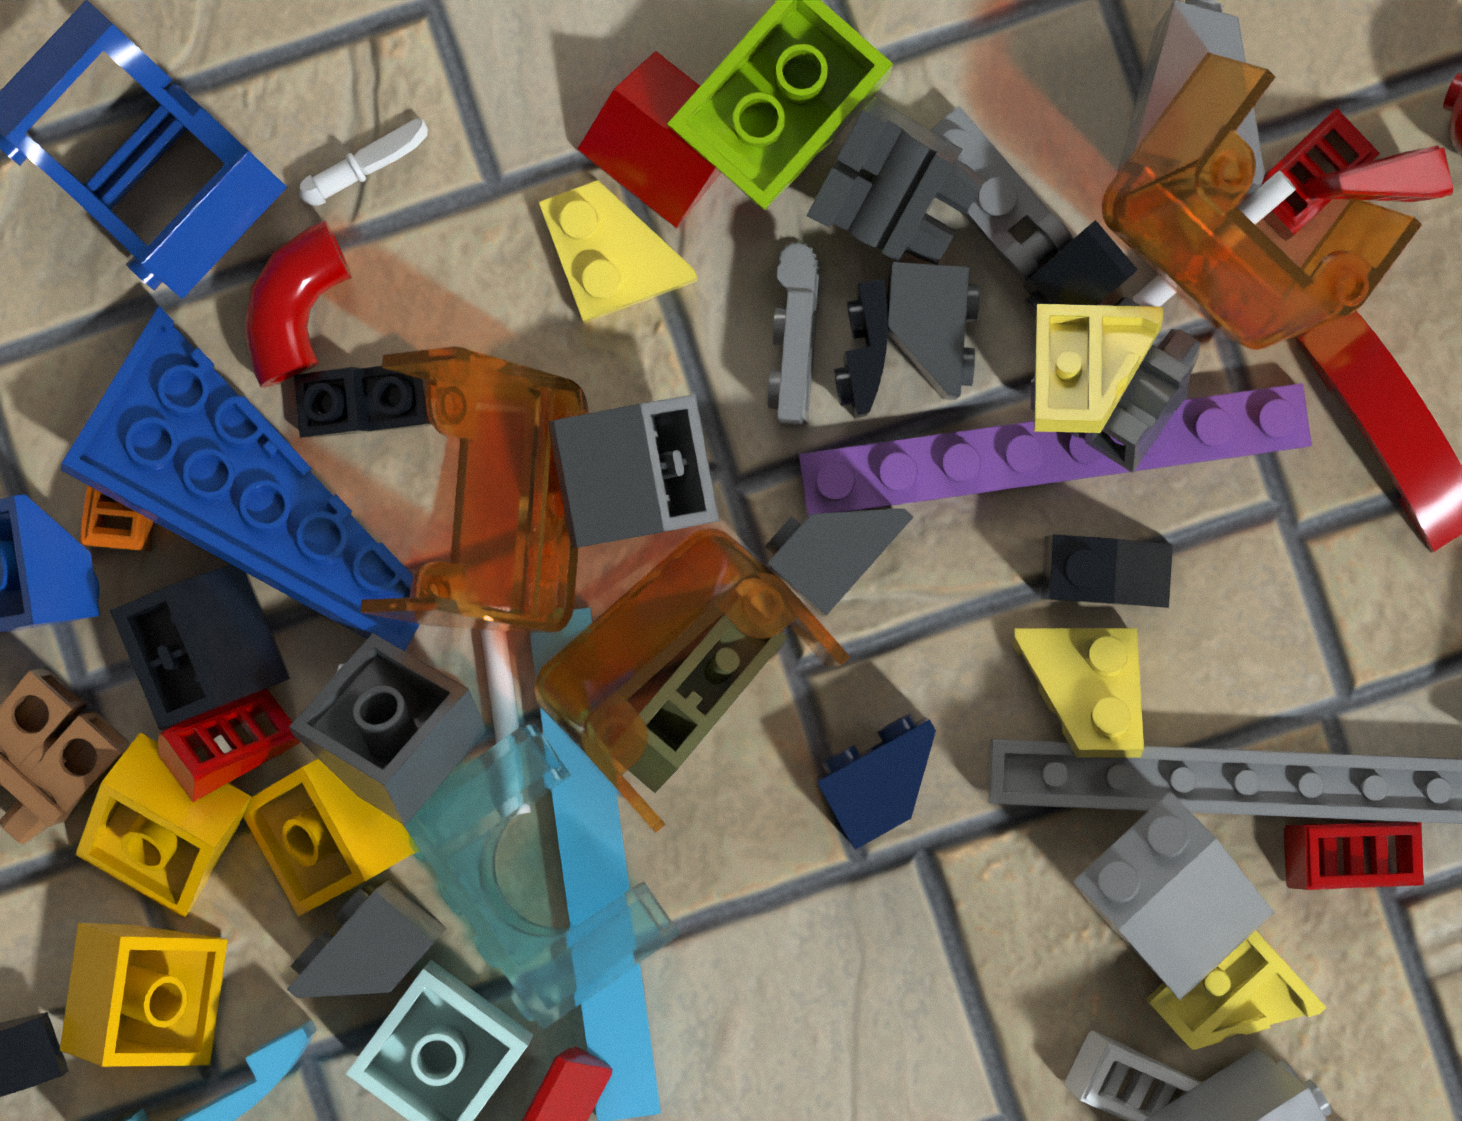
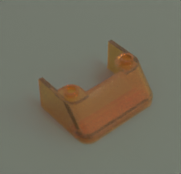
[1102,52,1422,350]
[361,346,589,633]
[534,528,850,833]

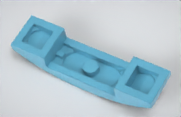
[119,1019,317,1121]

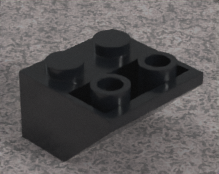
[110,565,292,730]

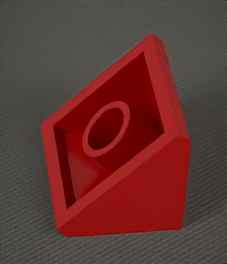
[577,51,721,229]

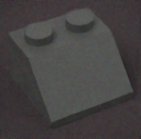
[765,508,914,616]
[289,633,487,826]

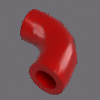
[244,220,352,388]

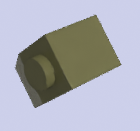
[607,596,788,793]

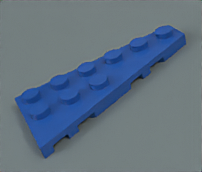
[61,306,434,651]

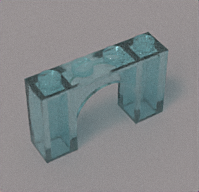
[404,723,680,1030]

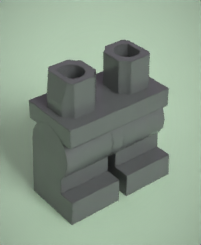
[806,96,985,265]
[1031,296,1200,473]

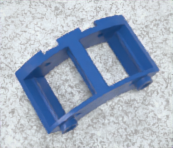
[0,0,287,299]

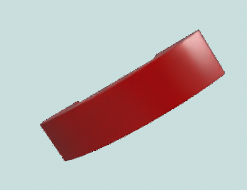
[1296,304,1462,552]

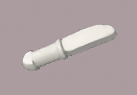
[299,119,428,206]

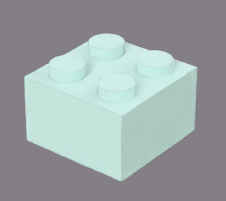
[346,960,533,1121]

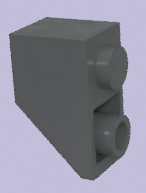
[887,262,980,400]

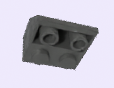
[548,394,719,549]
[287,879,446,998]

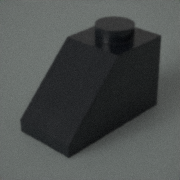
[1023,220,1138,318]
[1041,534,1173,608]

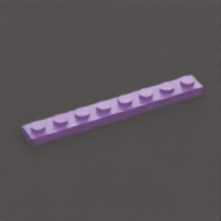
[798,383,1312,518]

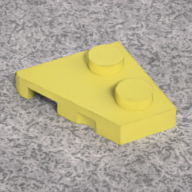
[539,180,698,323]
[1034,304,1163,433]
[1012,628,1144,758]
[1145,930,1327,1050]

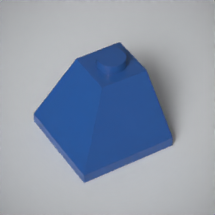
[0,494,100,633]

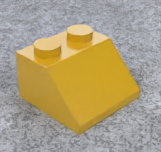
[75,732,251,918]
[243,759,420,917]
[59,923,228,1067]

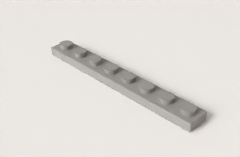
[988,739,1462,824]

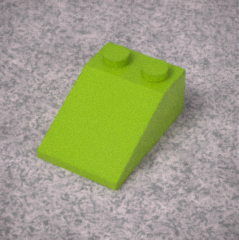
[667,0,893,211]

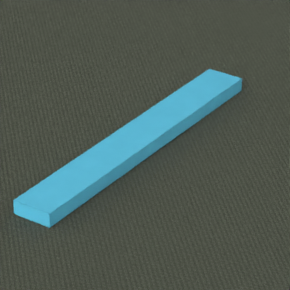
[527,607,661,1121]

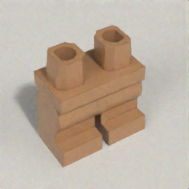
[0,667,131,845]

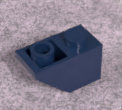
[815,713,936,850]

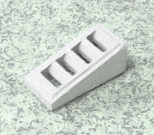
[1065,1030,1202,1121]

